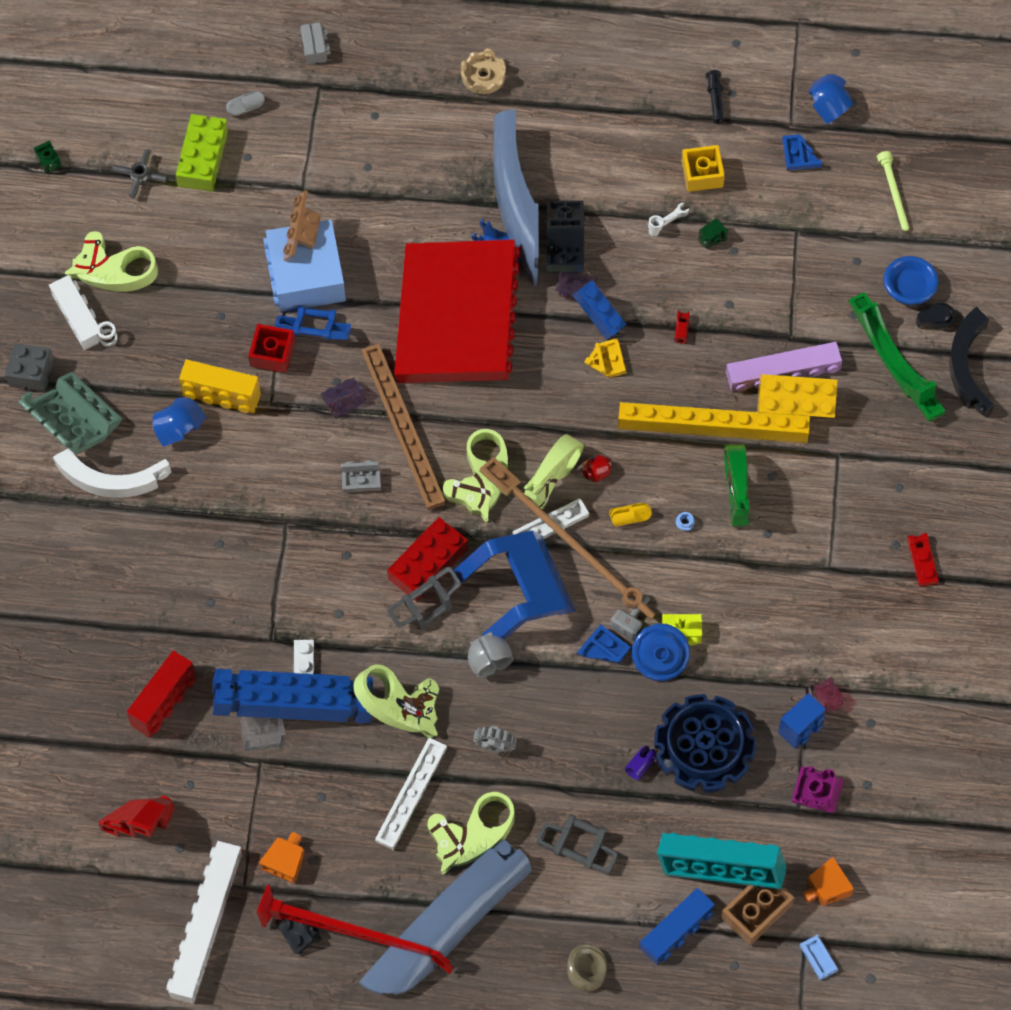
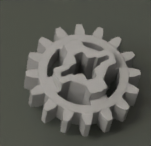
[473,726,517,754]

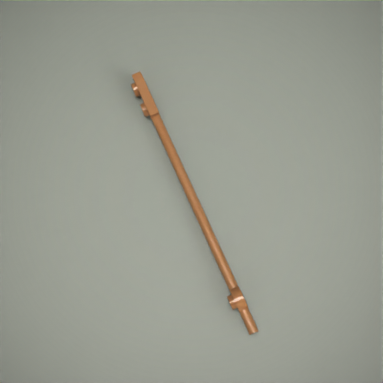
[479,457,656,620]

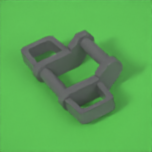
[387,567,461,631]
[537,814,618,875]

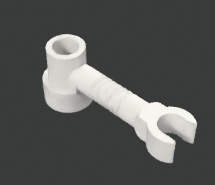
[648,203,689,236]

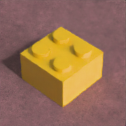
[681,145,725,192]

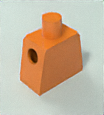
[259,832,304,884]
[802,857,854,906]

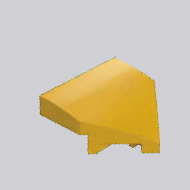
[584,338,627,378]

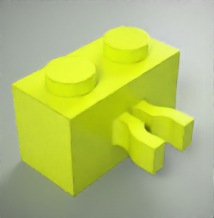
[662,614,702,646]

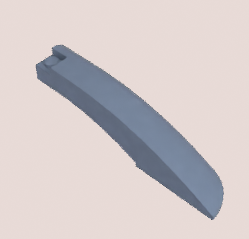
[493,110,539,286]
[359,839,532,995]

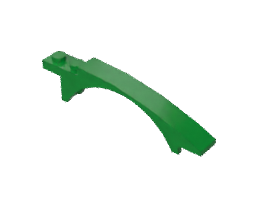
[848,292,945,422]

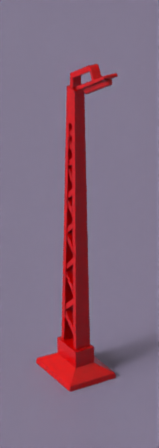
[256,885,453,975]

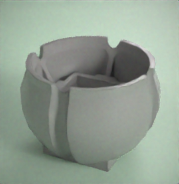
[468,632,513,678]

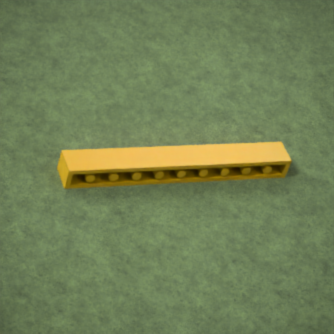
[618,402,810,443]

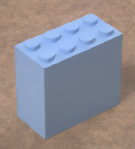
[263,219,346,313]

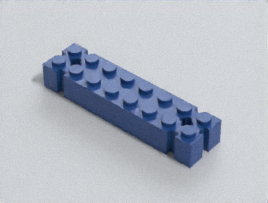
[213,669,374,723]

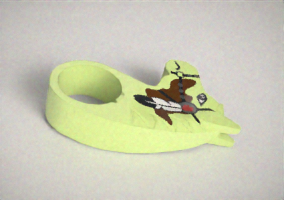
[354,665,439,738]

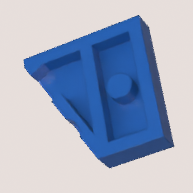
[782,134,822,171]
[577,624,631,664]

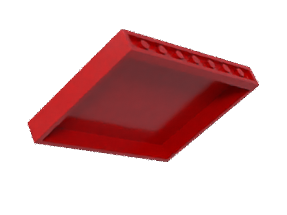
[394,239,520,383]

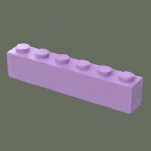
[726,342,842,392]

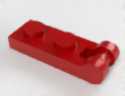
[907,533,939,587]

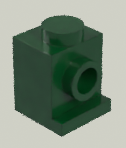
[33,140,62,174]
[698,218,728,249]

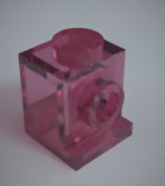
[813,677,844,712]

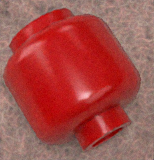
[582,455,612,483]

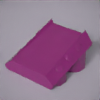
[792,766,843,813]

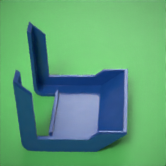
[454,530,576,640]

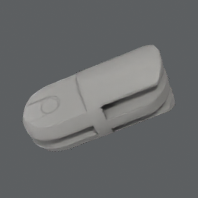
[226,91,265,116]

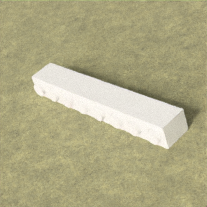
[167,841,242,1004]

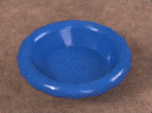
[883,256,939,305]
[632,623,690,681]

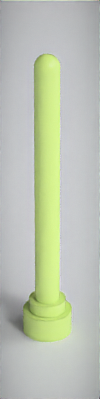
[877,151,909,231]

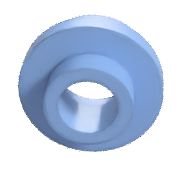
[676,512,695,531]

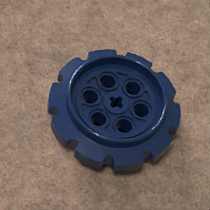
[654,694,756,793]

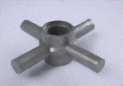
[113,149,167,199]

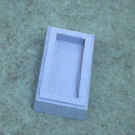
[800,934,838,980]

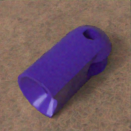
[624,746,657,780]

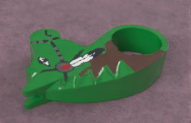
[724,444,749,527]

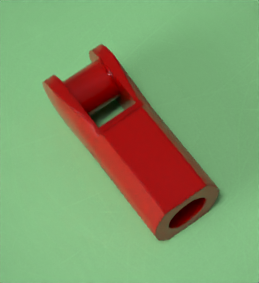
[674,310,690,344]

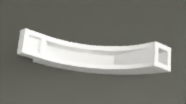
[53,449,171,498]

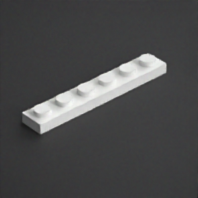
[375,738,447,850]

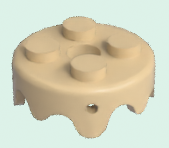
[461,48,506,94]

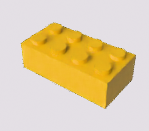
[179,359,261,413]
[757,374,838,418]

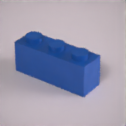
[572,280,626,339]

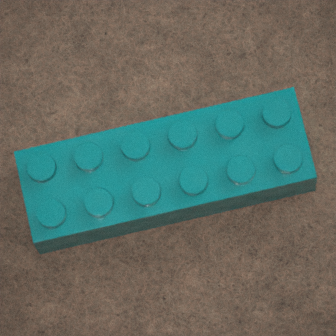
[657,833,787,889]

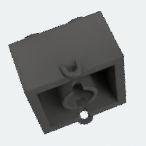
[4,343,55,392]

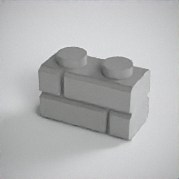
[300,22,330,65]

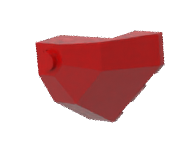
[98,795,175,838]

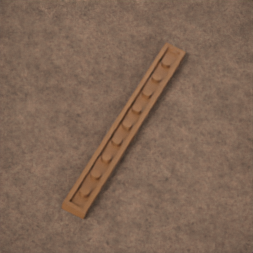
[361,344,445,510]

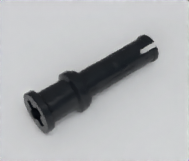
[705,70,725,124]

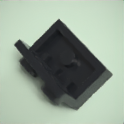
[274,907,322,955]

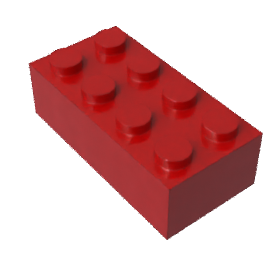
[387,517,468,602]
[126,650,196,738]

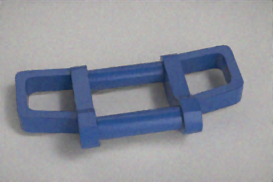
[275,305,351,340]

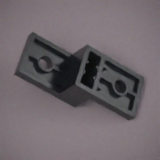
[547,201,584,273]

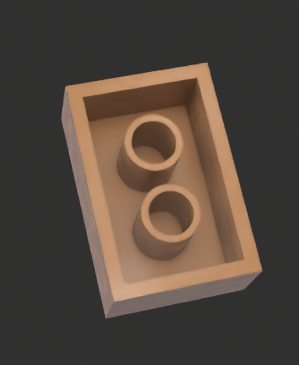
[721,885,794,946]

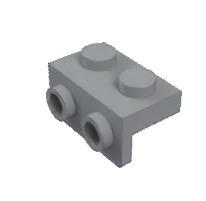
[341,460,381,493]

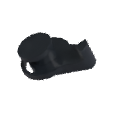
[916,302,955,328]

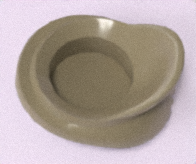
[567,944,607,992]

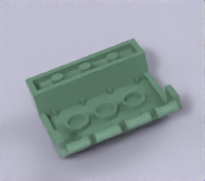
[19,372,122,455]

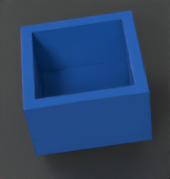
[778,693,826,749]

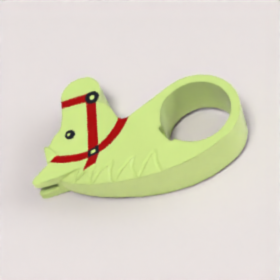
[65,231,158,292]

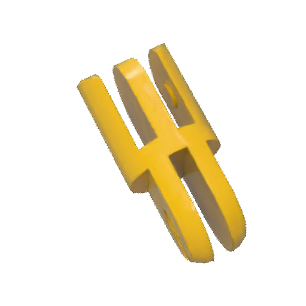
[609,503,652,527]

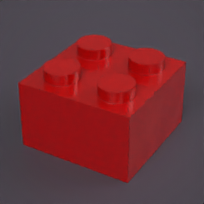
[248,324,296,373]

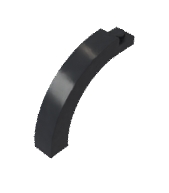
[949,306,994,418]

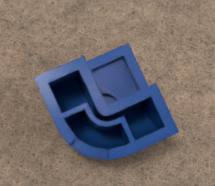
[809,74,853,124]
[153,397,207,447]

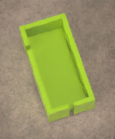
[175,114,228,192]

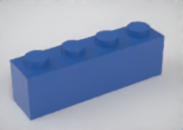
[639,887,715,965]

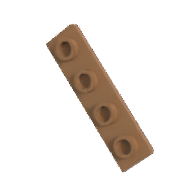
[283,190,321,262]

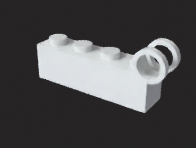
[49,275,118,350]

